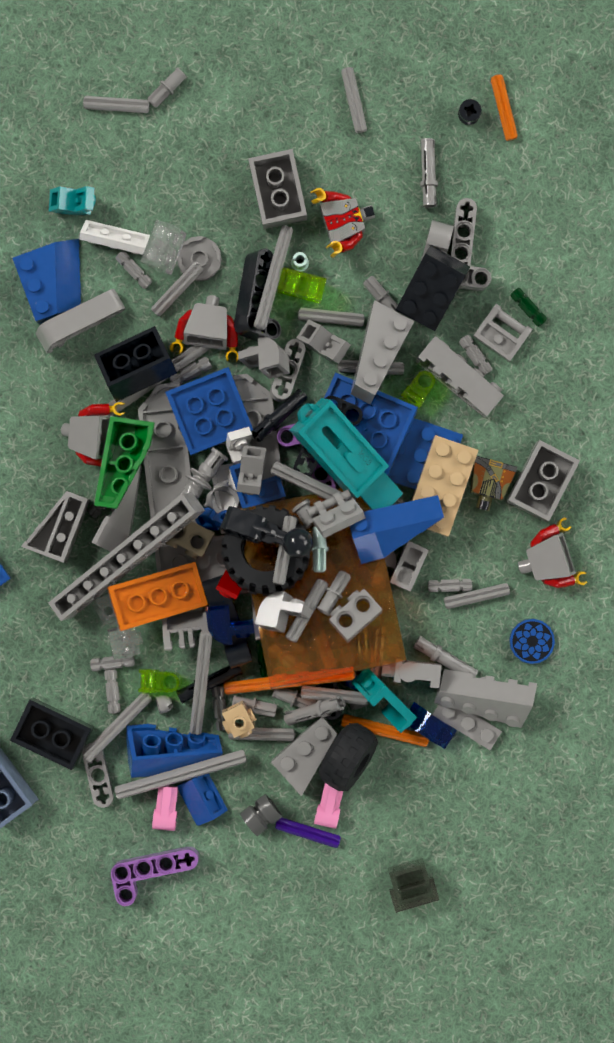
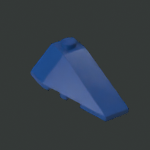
[350,495,444,564]
[126,724,223,778]

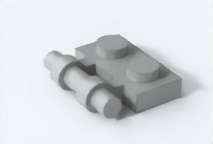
[306,490,365,538]

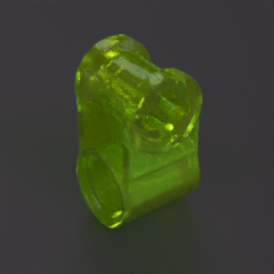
[399,371,435,411]
[138,669,182,693]

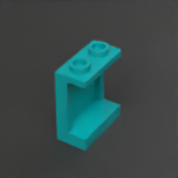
[351,667,417,733]

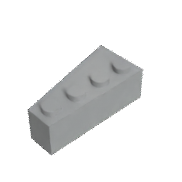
[351,300,414,405]
[416,336,504,418]
[434,669,537,728]

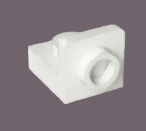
[225,427,252,464]

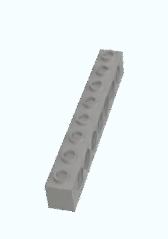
[48,492,205,621]

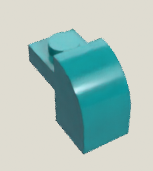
[49,186,96,215]

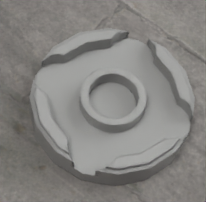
[177,236,222,281]

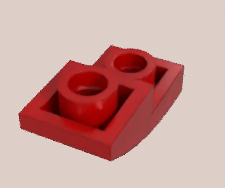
[216,570,241,599]

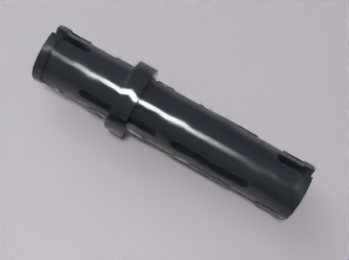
[251,389,307,442]
[176,665,243,704]

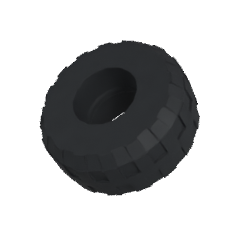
[319,723,378,791]

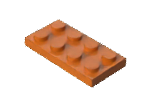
[107,562,208,631]

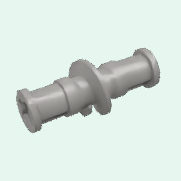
[173,447,228,501]

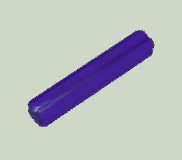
[275,818,341,848]

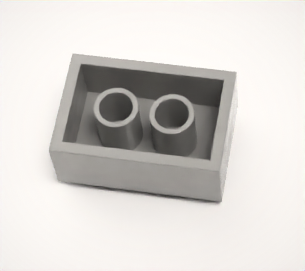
[248,149,307,230]
[506,440,580,522]

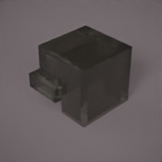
[388,858,439,913]

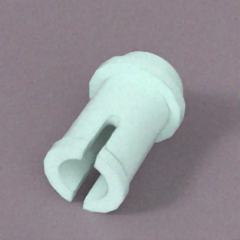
[291,252,309,272]

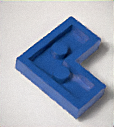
[229,463,286,510]

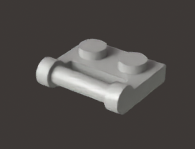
[473,304,533,362]

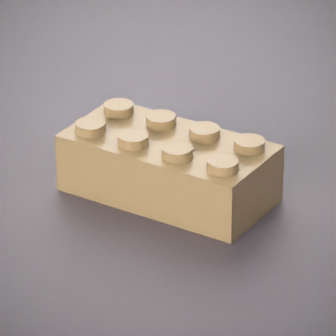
[412,435,478,537]

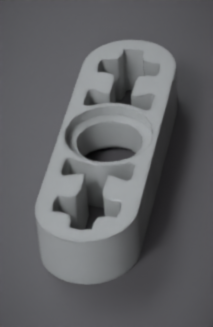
[270,339,306,402]
[82,742,114,808]

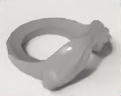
[204,480,240,513]

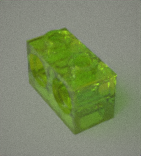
[277,267,327,304]

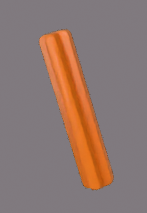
[491,74,518,141]

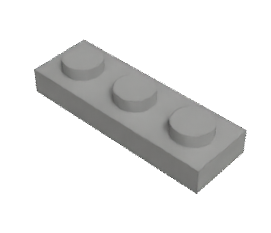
[433,704,502,750]

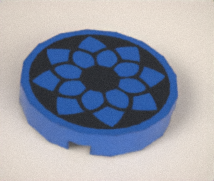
[509,619,555,664]

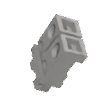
[381,658,442,688]

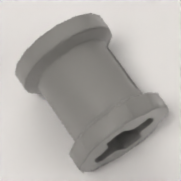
[292,499,317,529]

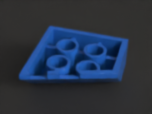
[13,239,81,325]

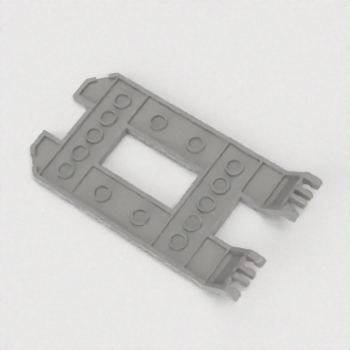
[138,374,297,651]

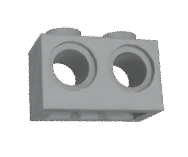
[389,541,429,592]
[329,589,383,643]

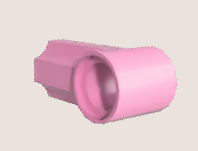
[314,783,343,829]
[152,785,178,831]

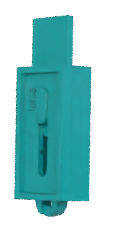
[289,398,403,510]

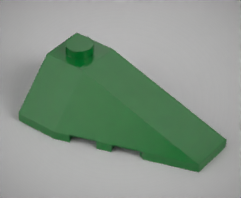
[94,416,155,509]

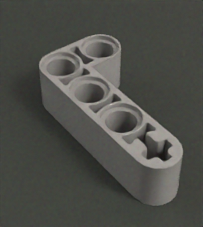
[450,198,492,291]
[35,289,126,354]

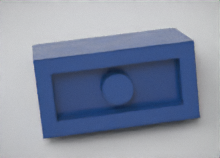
[177,774,228,826]

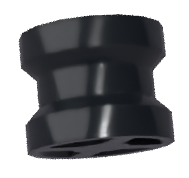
[458,99,482,125]

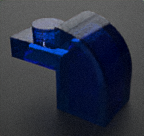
[206,604,255,645]
[410,702,457,749]

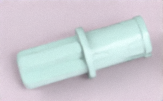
[311,526,329,573]

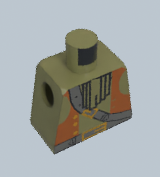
[470,456,517,511]

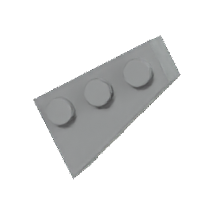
[21,491,91,563]
[271,717,337,796]

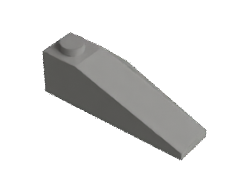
[92,465,142,552]

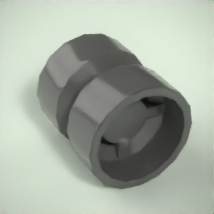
[240,794,283,836]

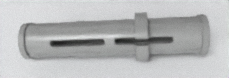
[420,138,438,208]
[413,635,478,677]
[284,696,345,726]

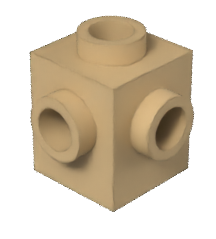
[222,700,257,738]

